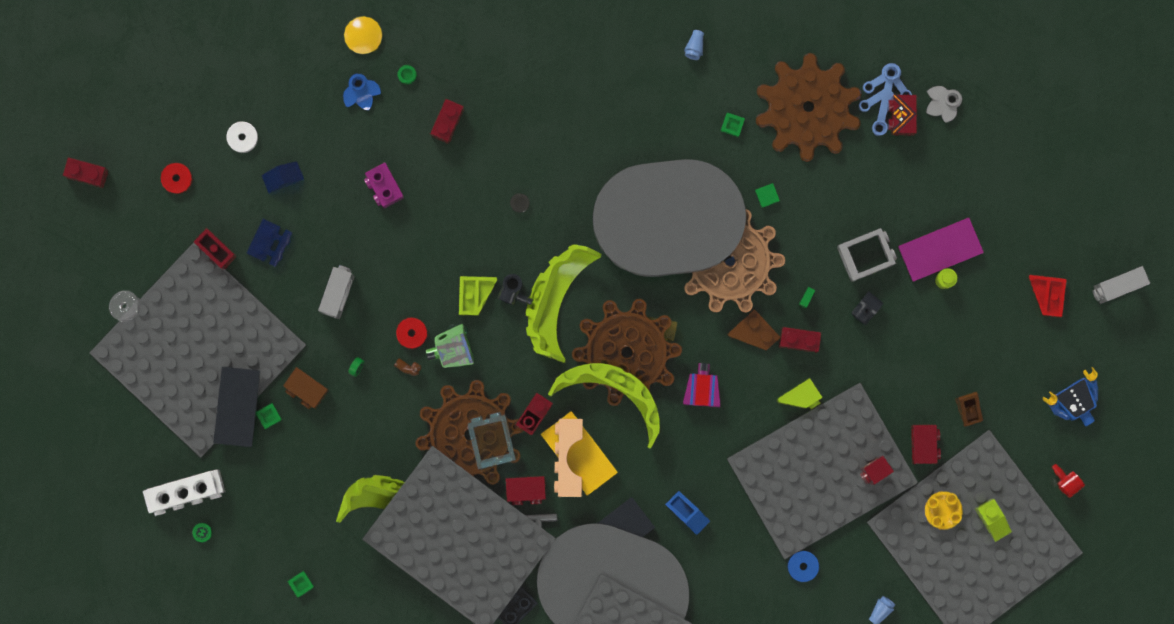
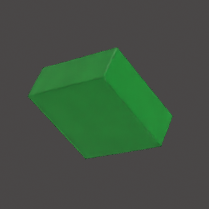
[721,113,745,137]
[755,183,780,208]
[799,287,815,309]
[256,403,282,429]
[287,571,314,598]

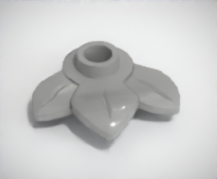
[926,86,962,123]

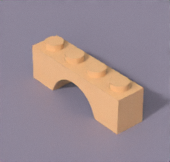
[554,419,583,497]

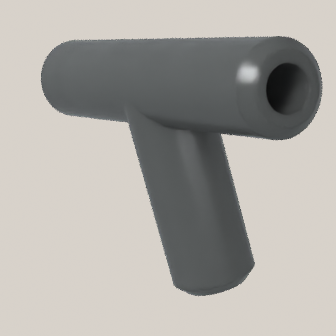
[525,514,557,528]

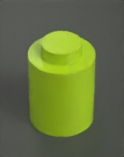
[935,269,957,290]

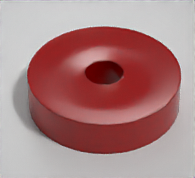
[161,163,192,194]
[396,318,427,349]

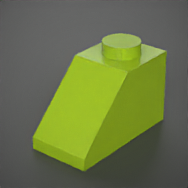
[777,378,822,409]
[975,499,1012,542]

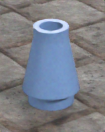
[684,30,704,60]
[869,596,895,624]

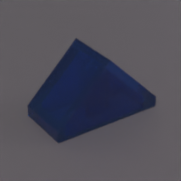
[261,161,304,193]

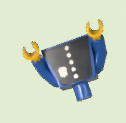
[1043,367,1098,426]

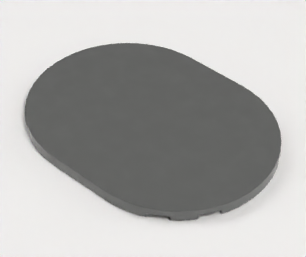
[593,159,746,277]
[537,524,689,624]

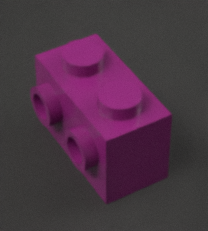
[364,163,404,209]

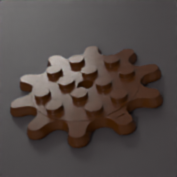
[756,53,862,162]
[572,299,682,406]
[416,380,523,485]

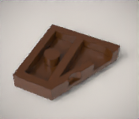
[727,309,780,351]

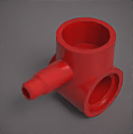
[1052,464,1085,498]

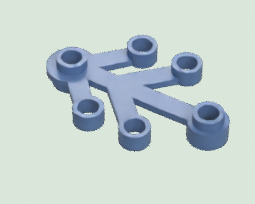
[859,63,912,136]

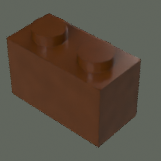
[283,367,329,409]

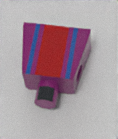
[683,363,720,407]

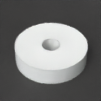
[227,122,258,153]

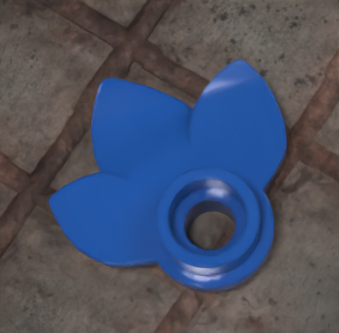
[343,74,381,110]

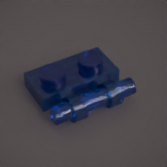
[247,219,292,267]

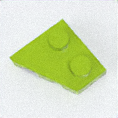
[459,276,497,316]

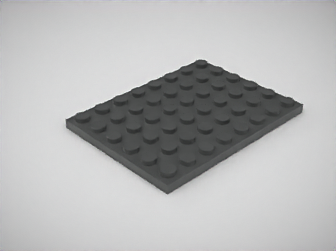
[727,383,918,559]
[362,446,556,624]

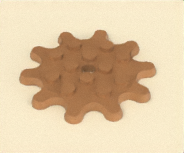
[684,209,785,313]

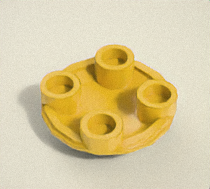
[344,16,382,54]
[925,492,963,530]

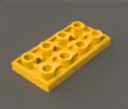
[541,411,618,496]

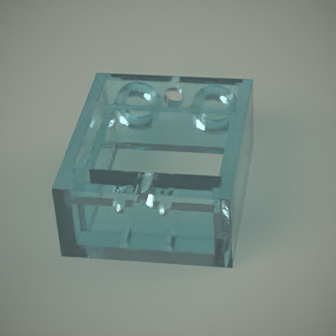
[467,412,516,469]

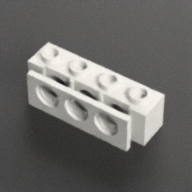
[143,469,226,516]

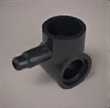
[497,274,533,305]
[851,291,884,326]

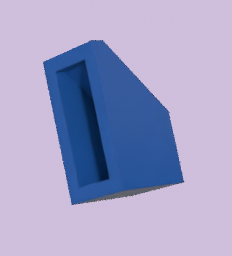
[665,491,710,535]

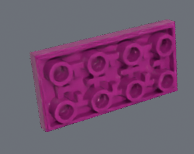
[898,218,984,282]

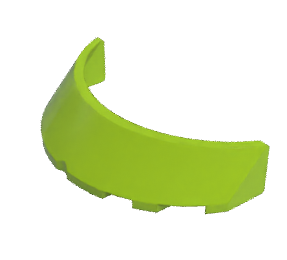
[526,244,602,363]
[548,363,660,449]
[336,475,405,523]

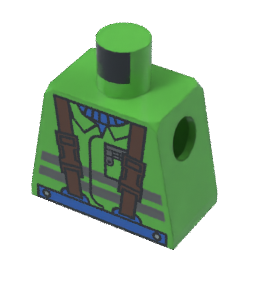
[426,324,474,368]

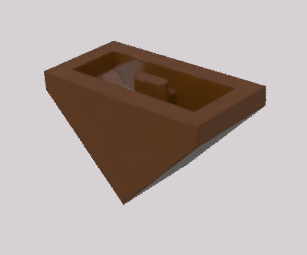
[955,392,983,427]

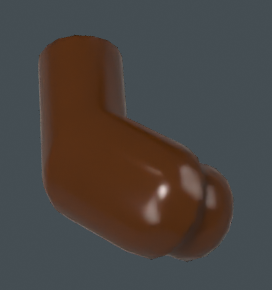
[394,358,421,376]

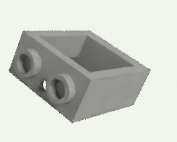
[837,228,897,282]
[318,265,355,319]
[1093,266,1150,304]

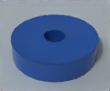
[788,551,819,582]

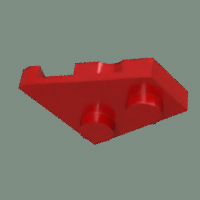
[1029,275,1067,318]

